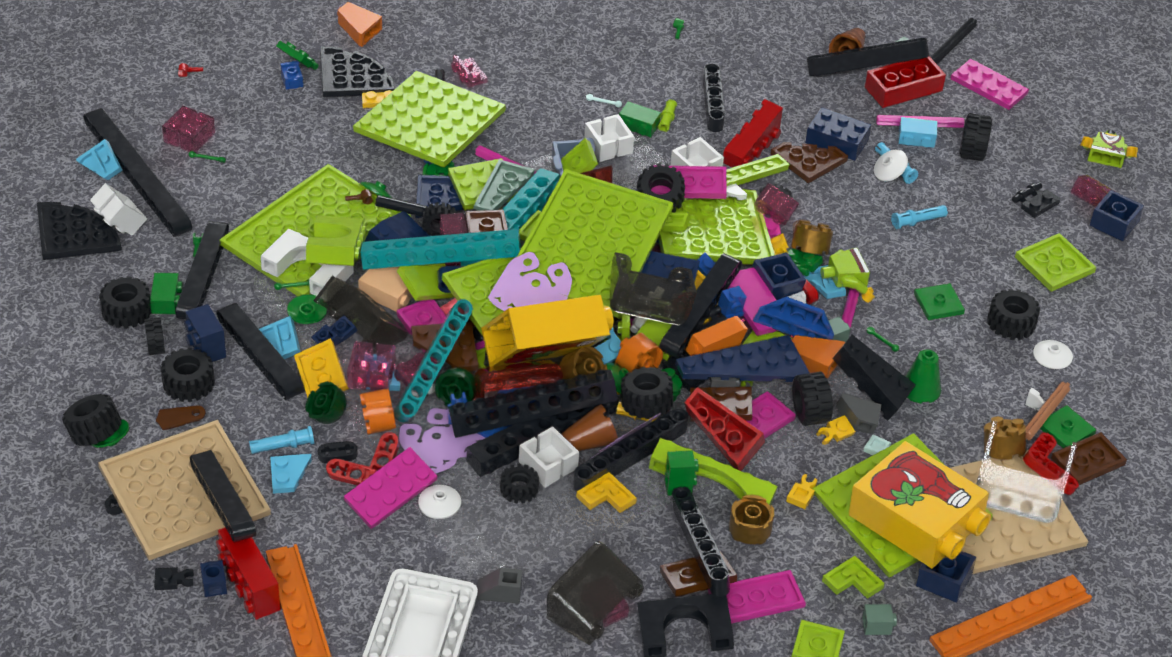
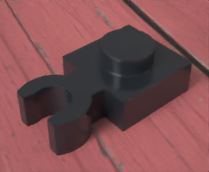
[154,567,194,590]

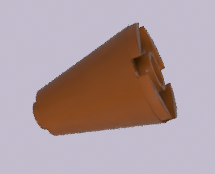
[829,28,866,53]
[561,404,618,451]

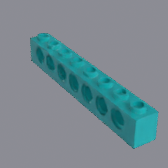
[461,168,560,266]
[360,229,521,269]

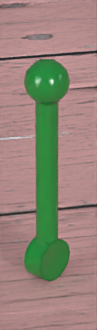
[189,151,226,163]
[274,280,310,290]
[867,327,899,352]

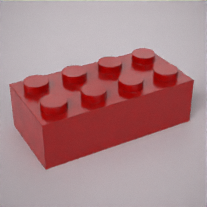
[865,56,946,108]
[216,528,281,620]

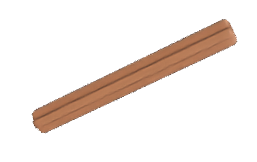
[1026,382,1070,440]

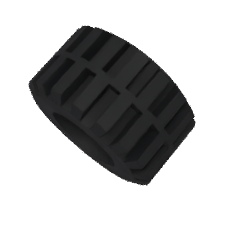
[960,113,992,161]
[637,163,685,213]
[99,277,151,329]
[987,289,1040,340]
[161,348,215,402]
[621,367,673,419]
[792,371,833,426]
[62,394,122,446]

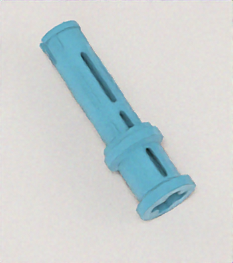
[875,142,918,184]
[891,205,948,229]
[249,426,314,454]

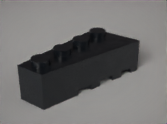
[832,335,915,421]

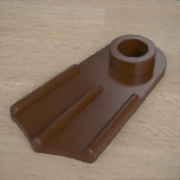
[156,405,206,430]

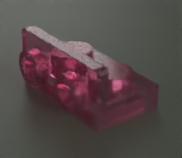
[451,54,488,88]
[1071,175,1116,207]
[394,351,443,386]

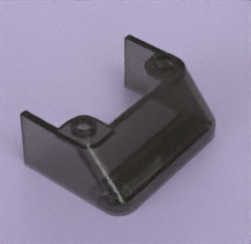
[313,275,410,354]

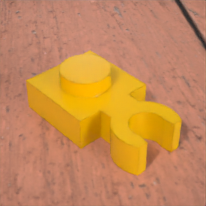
[770,234,789,255]
[816,415,856,445]
[786,474,817,510]

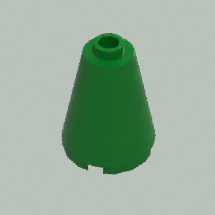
[905,349,941,404]

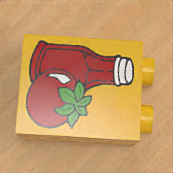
[481,295,614,368]
[849,441,991,569]

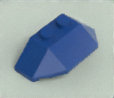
[753,297,834,340]

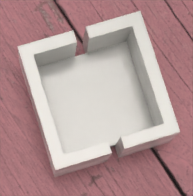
[584,114,634,162]
[670,137,724,167]
[90,183,147,235]
[519,426,579,488]

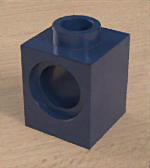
[200,560,227,597]

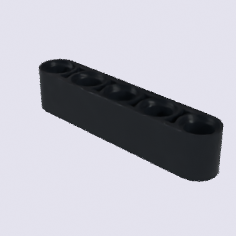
[703,63,725,132]

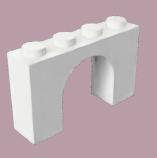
[261,229,354,300]

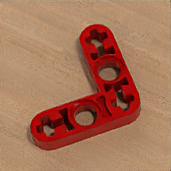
[326,432,400,486]
[1023,432,1079,495]

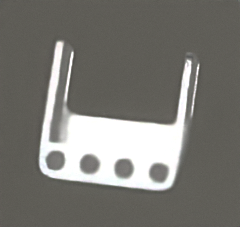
[976,420,1077,523]

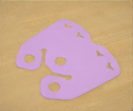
[488,252,572,311]
[399,408,485,473]
[592,413,661,458]

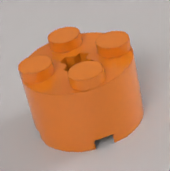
[615,333,663,372]
[360,389,396,435]

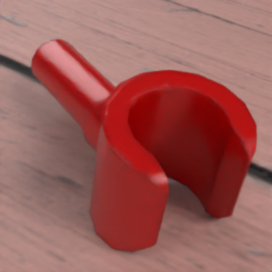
[178,63,203,77]

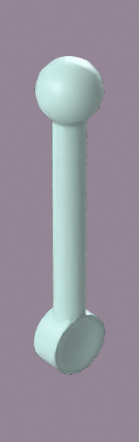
[586,94,622,107]

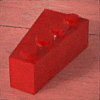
[723,99,783,168]
[684,387,765,471]

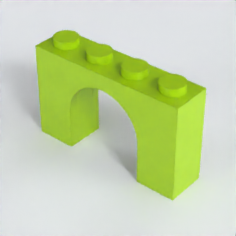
[306,216,366,266]

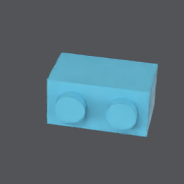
[898,117,937,148]

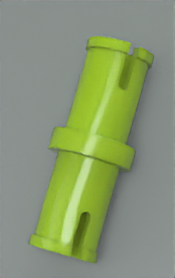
[658,99,677,132]

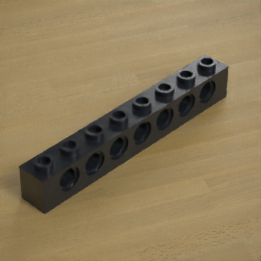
[448,369,618,438]
[466,386,619,477]

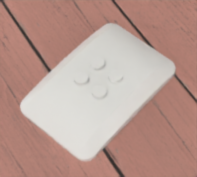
[362,569,478,657]

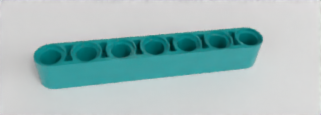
[394,299,473,423]

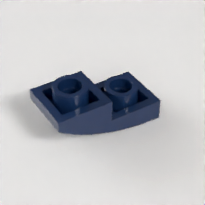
[311,315,358,346]

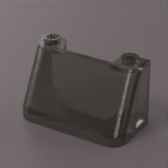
[609,252,697,325]
[547,541,644,645]

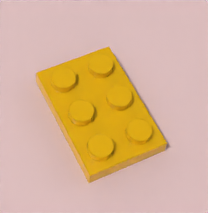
[294,338,349,398]

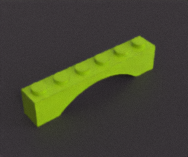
[649,438,778,506]

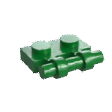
[276,41,319,70]
[788,248,823,276]

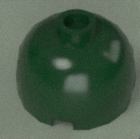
[435,367,478,407]
[305,381,347,424]

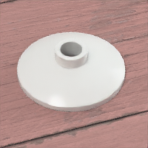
[874,150,908,181]
[1033,340,1073,369]
[418,485,461,519]

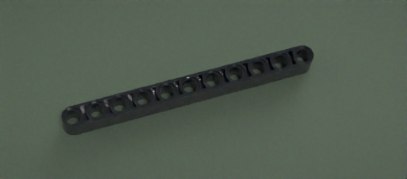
[83,108,192,237]

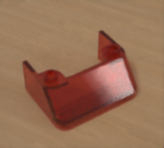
[474,360,563,399]

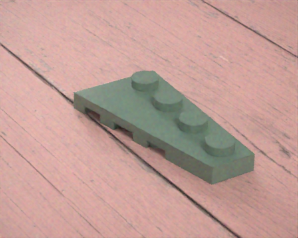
[474,159,535,211]

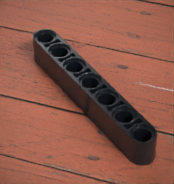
[807,38,929,76]
[176,221,229,320]
[659,253,742,359]
[216,303,305,400]
[573,408,689,491]
[190,450,256,543]
[672,487,730,597]

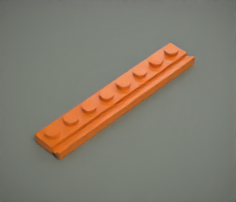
[266,544,331,657]
[929,574,1092,657]

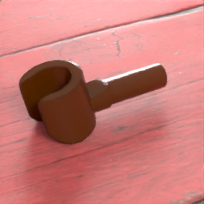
[345,189,373,205]

